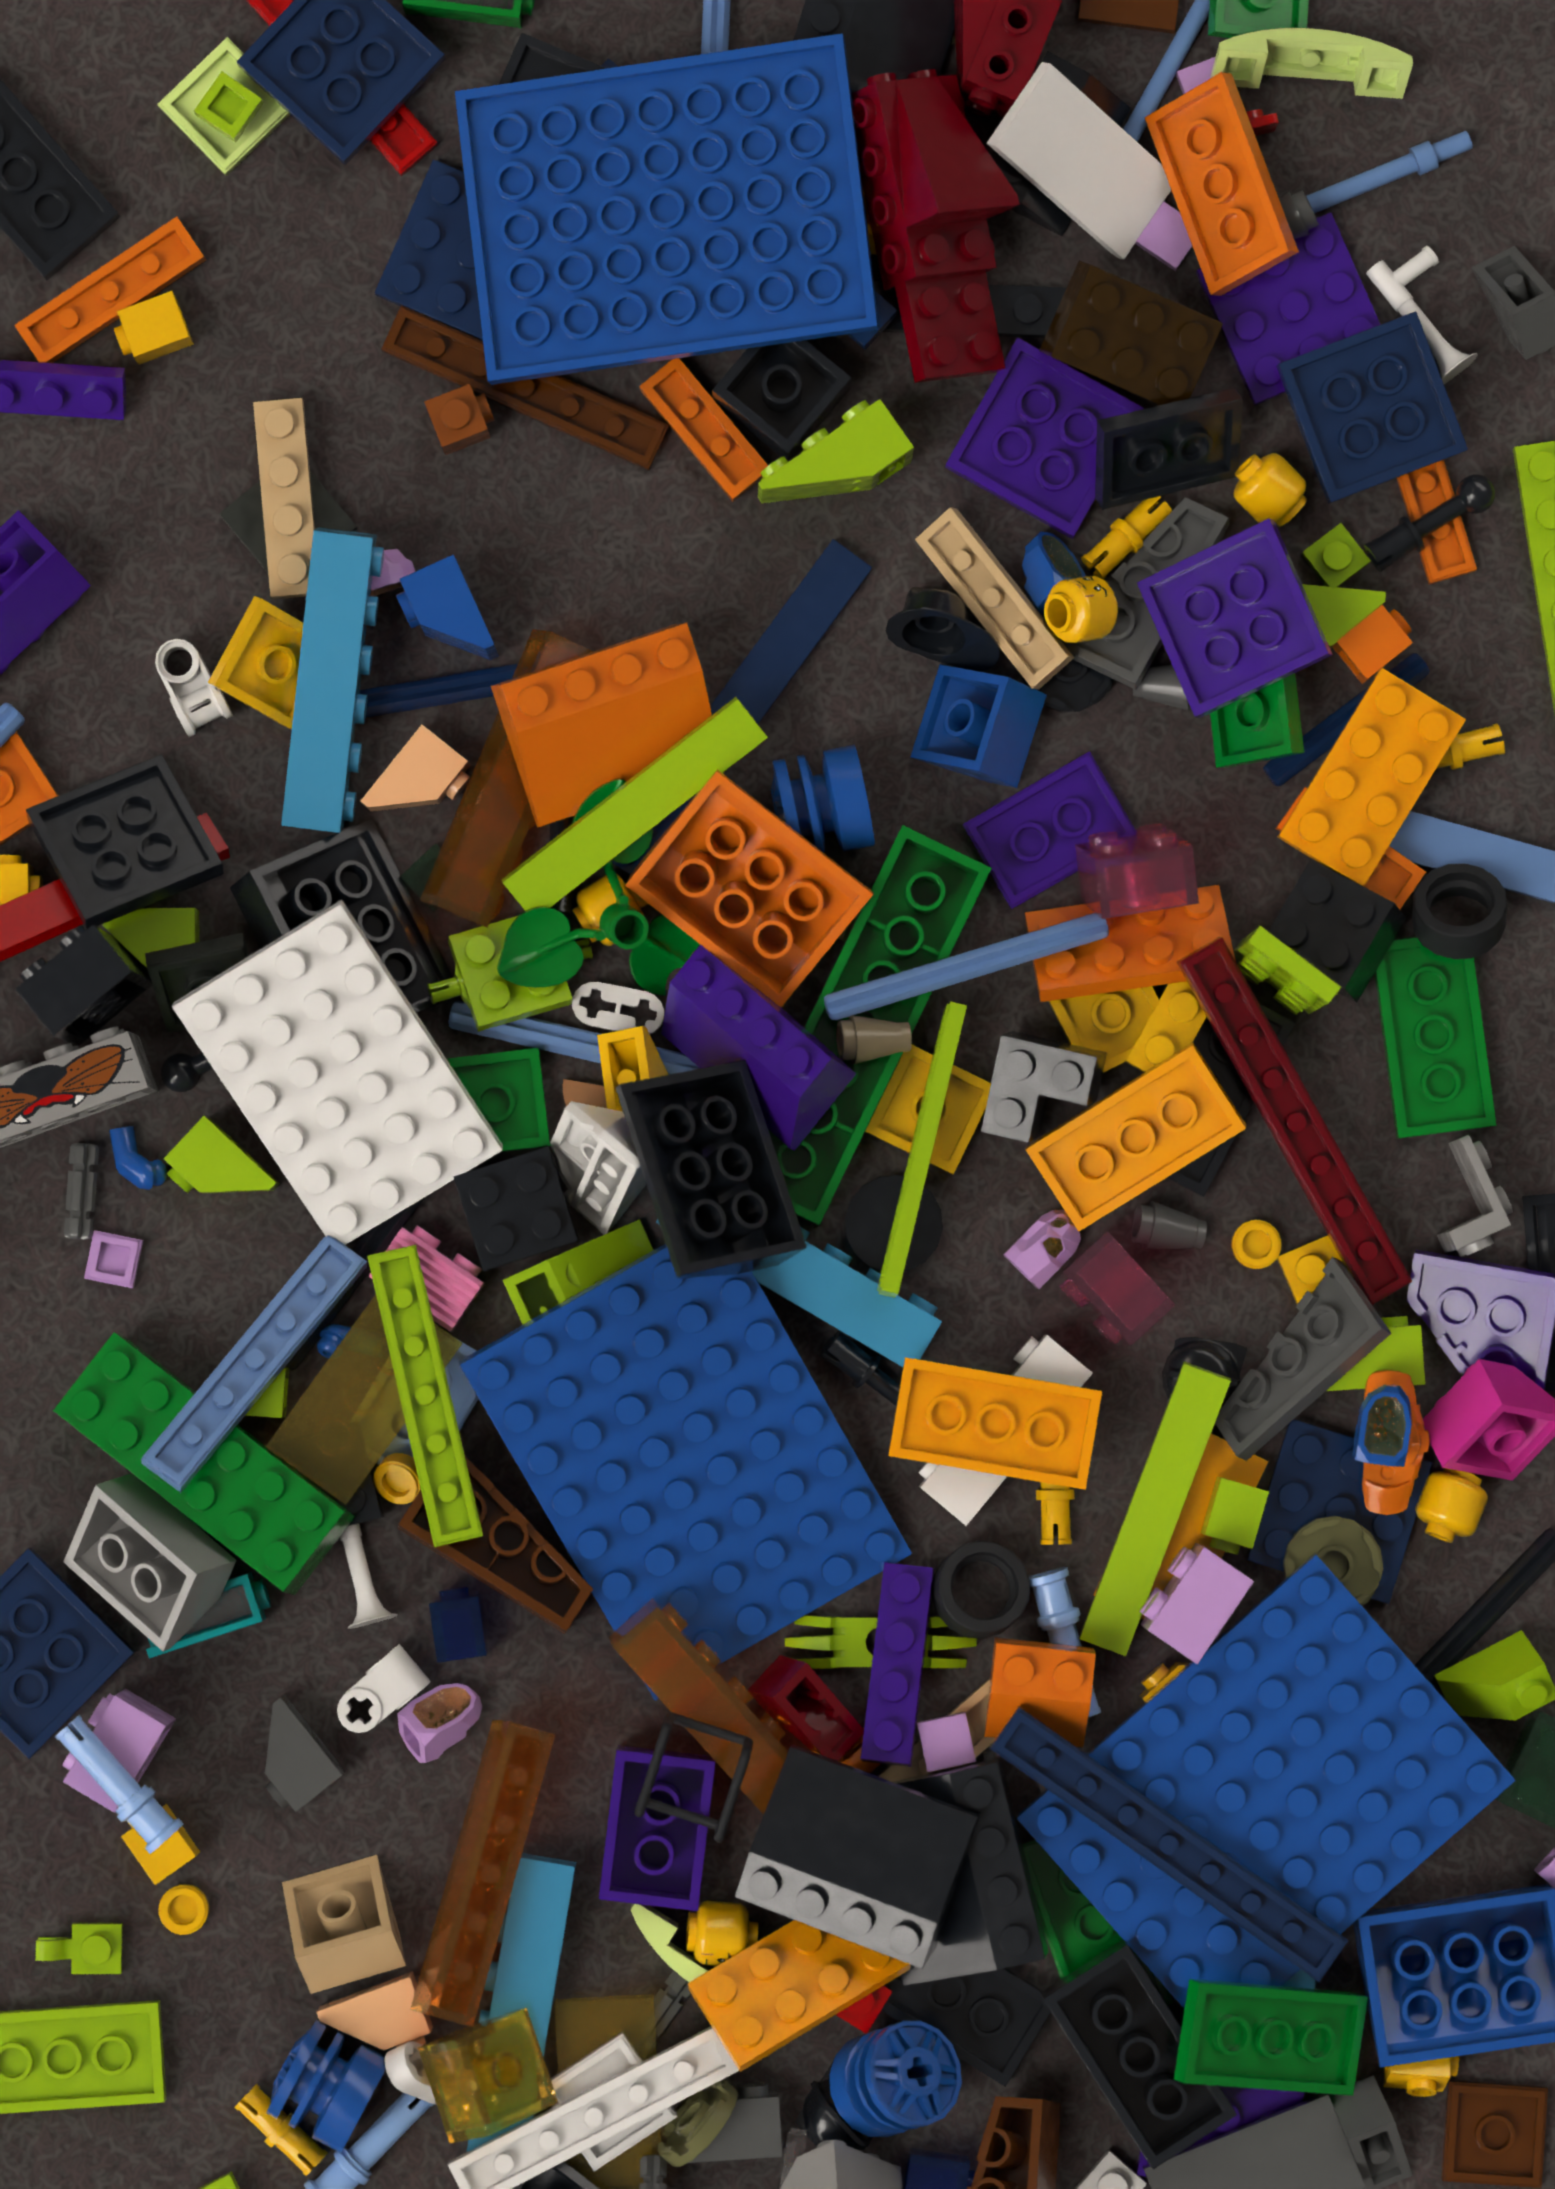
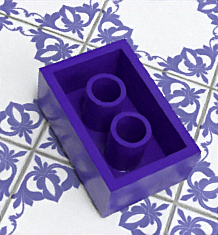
[599,1745,716,1911]

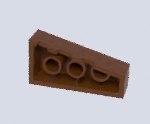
[398,1456,593,1634]
[967,2096,1061,2189]

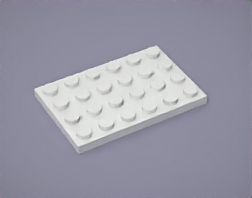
[172,900,503,1245]

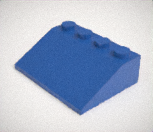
[1353,1884,1555,2067]

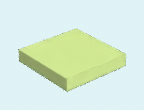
[157,37,290,176]

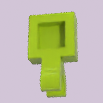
[36,1922,123,1974]

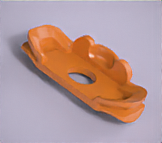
[1362,1370,1430,1515]

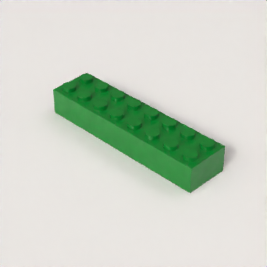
[768,825,992,1226]

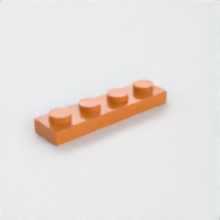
[14,216,206,363]

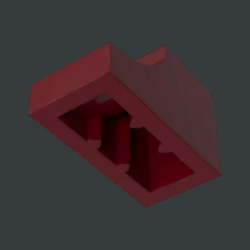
[747,1655,864,1761]

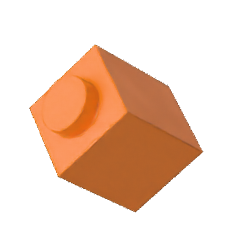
[1332,605,1413,684]

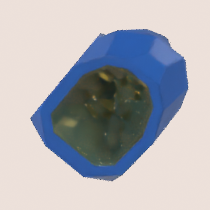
[1022,531,1086,618]
[1352,1384,1412,1467]

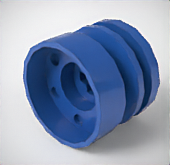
[770,744,875,853]
[266,2019,386,2153]
[829,2021,962,2137]

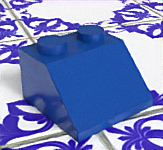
[396,554,499,660]
[910,665,1047,788]

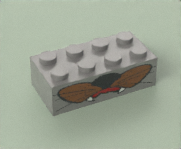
[0,1026,159,1148]

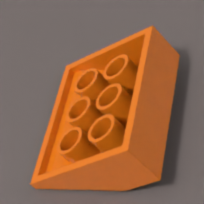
[491,623,712,827]
[625,769,874,1007]

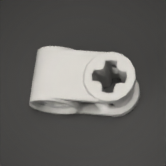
[155,639,233,737]
[337,1644,431,1733]

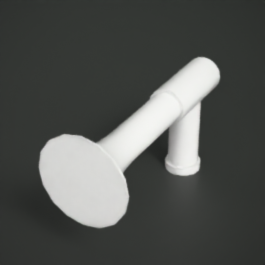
[1366,245,1478,385]
[340,1524,398,1629]

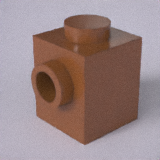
[424,384,495,456]

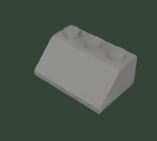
[63,1473,237,1651]

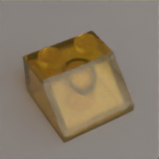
[418,2008,558,2143]

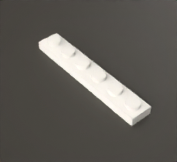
[448,2026,739,2189]

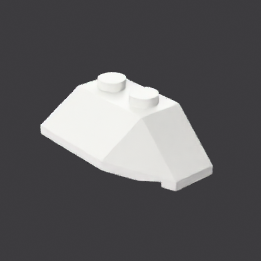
[550,1101,646,1235]

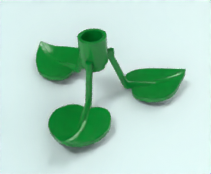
[497,779,700,995]

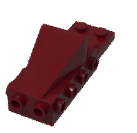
[954,0,1062,119]
[852,69,1020,383]

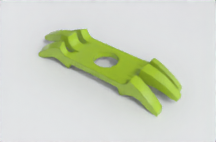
[785,1615,977,1669]

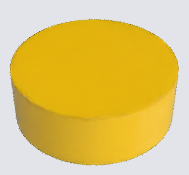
[1231,1220,1281,1269]
[374,1453,421,1504]
[158,1884,209,1935]

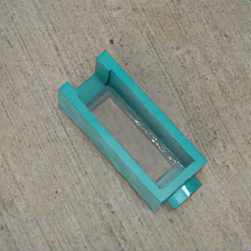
[146,1572,271,1658]

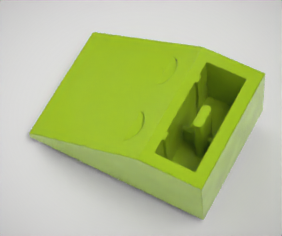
[758,399,914,503]
[503,1219,653,1325]

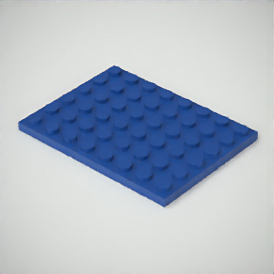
[455,33,879,385]
[458,1243,912,1701]
[1016,1553,1516,2009]

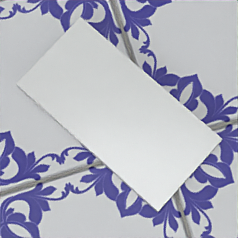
[987,62,1171,259]

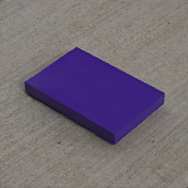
[962,751,1139,910]

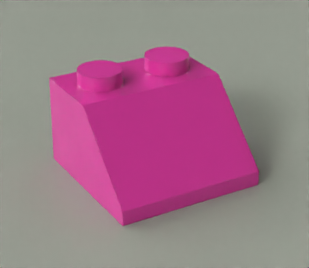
[1423,1359,1555,1481]

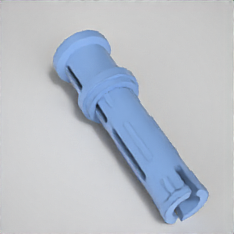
[1029,1567,1101,1717]
[55,1715,184,1854]
[303,2093,435,2189]

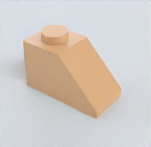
[360,725,471,811]
[316,1971,433,2051]

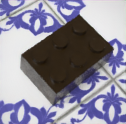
[1039,260,1223,405]

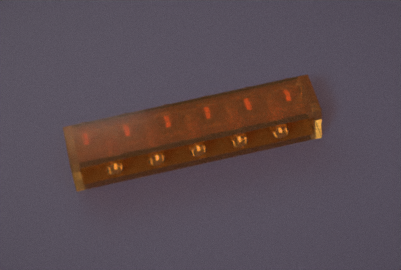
[419,629,593,928]
[608,1598,789,1815]
[410,1719,555,2027]

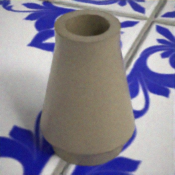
[836,1015,912,1065]

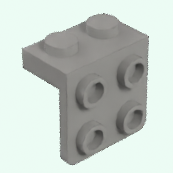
[1437,1135,1513,1257]

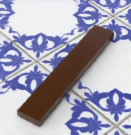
[381,305,669,471]

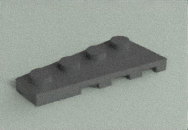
[1215,1257,1391,1461]

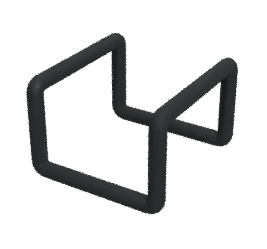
[635,1713,753,1843]

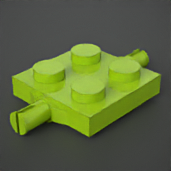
[427,916,593,1032]

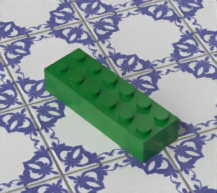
[53,1332,355,1596]

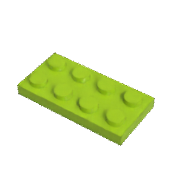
[1234,926,1341,1015]
[0,2000,166,2114]

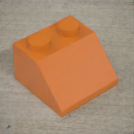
[984,1637,1096,1748]

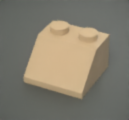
[282,1855,406,1994]

